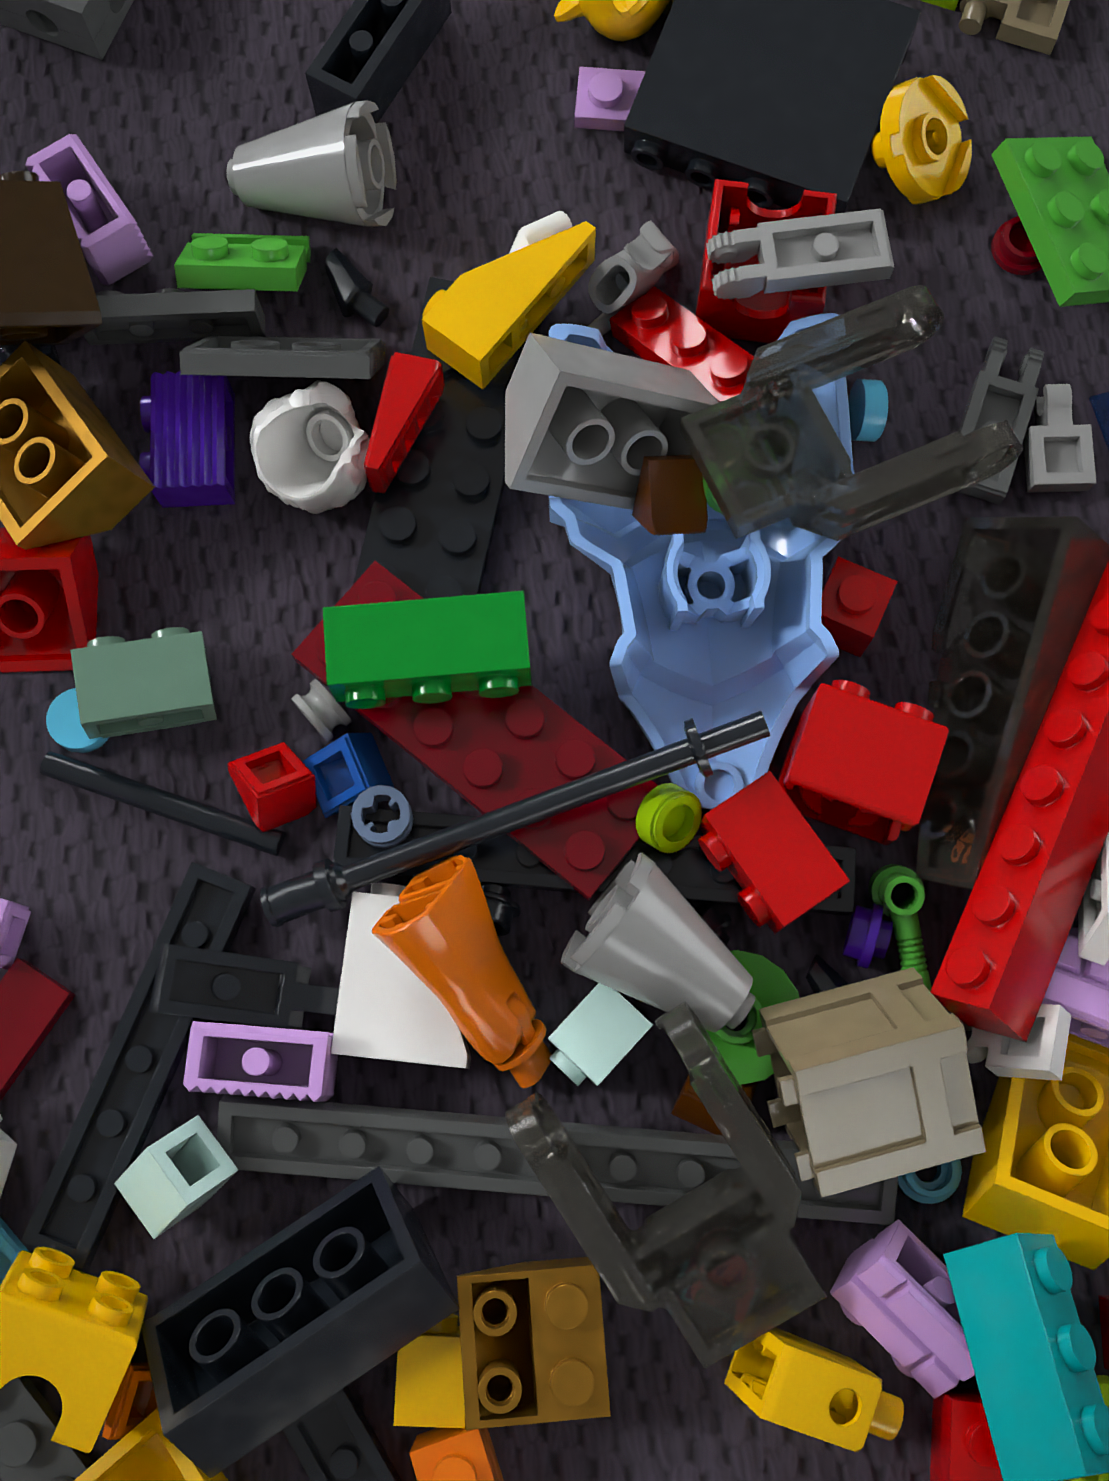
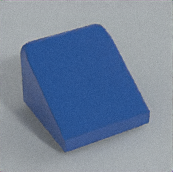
[302,733,395,818]

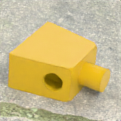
[724,1316,904,1452]

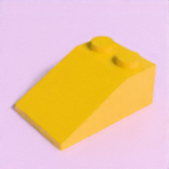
[962,1034,1109,1271]

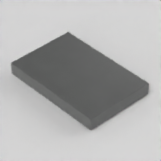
[179,335,386,379]

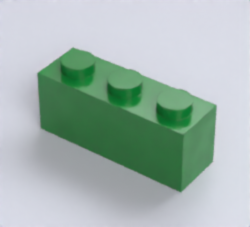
[323,590,532,709]

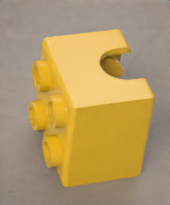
[0,1247,148,1453]

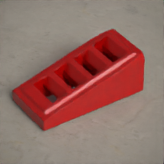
[364,352,445,494]

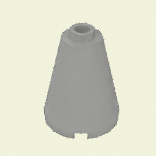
[227,100,397,228]
[561,853,755,1032]

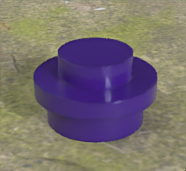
[842,903,893,969]

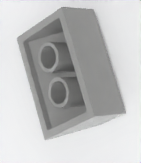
[505,333,723,510]

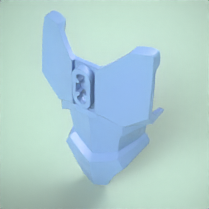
[549,313,870,810]

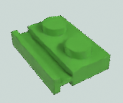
[174,233,311,292]

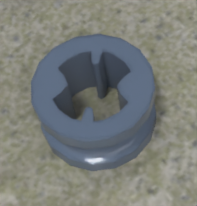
[351,785,414,848]

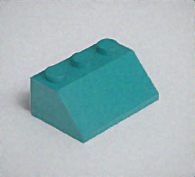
[943,1233,1109,1481]

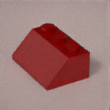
[0,528,99,672]

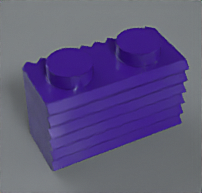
[139,371,235,508]

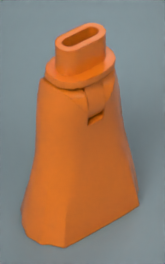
[372,855,552,1088]

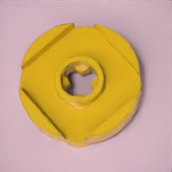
[871,75,972,204]

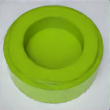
[636,783,702,853]

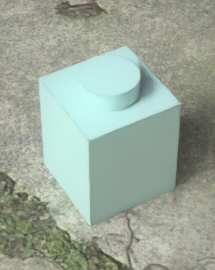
[548,983,653,1086]
[114,1115,238,1239]

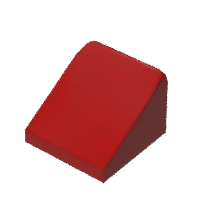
[227,742,317,832]

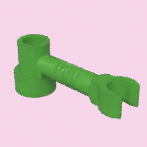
[868,864,932,991]

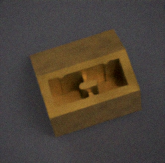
[457,1257,611,1430]

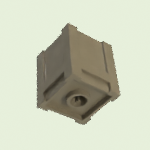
[751,967,986,1198]

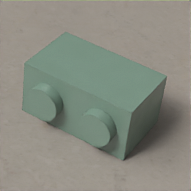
[70,627,217,739]

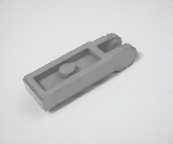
[706,208,894,300]

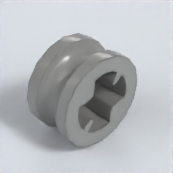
[291,678,352,742]

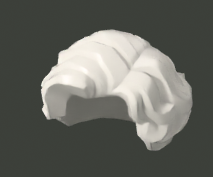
[250,380,370,514]

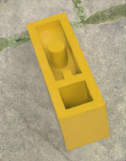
[422,221,596,389]

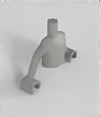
[587,220,679,336]

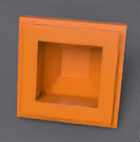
[102,1362,157,1440]

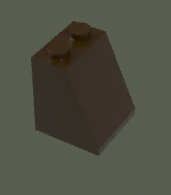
[0,171,103,347]

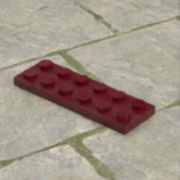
[291,560,658,901]

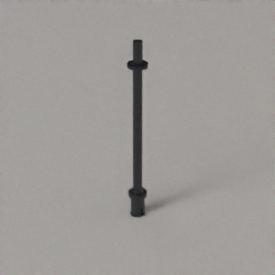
[260,711,771,928]

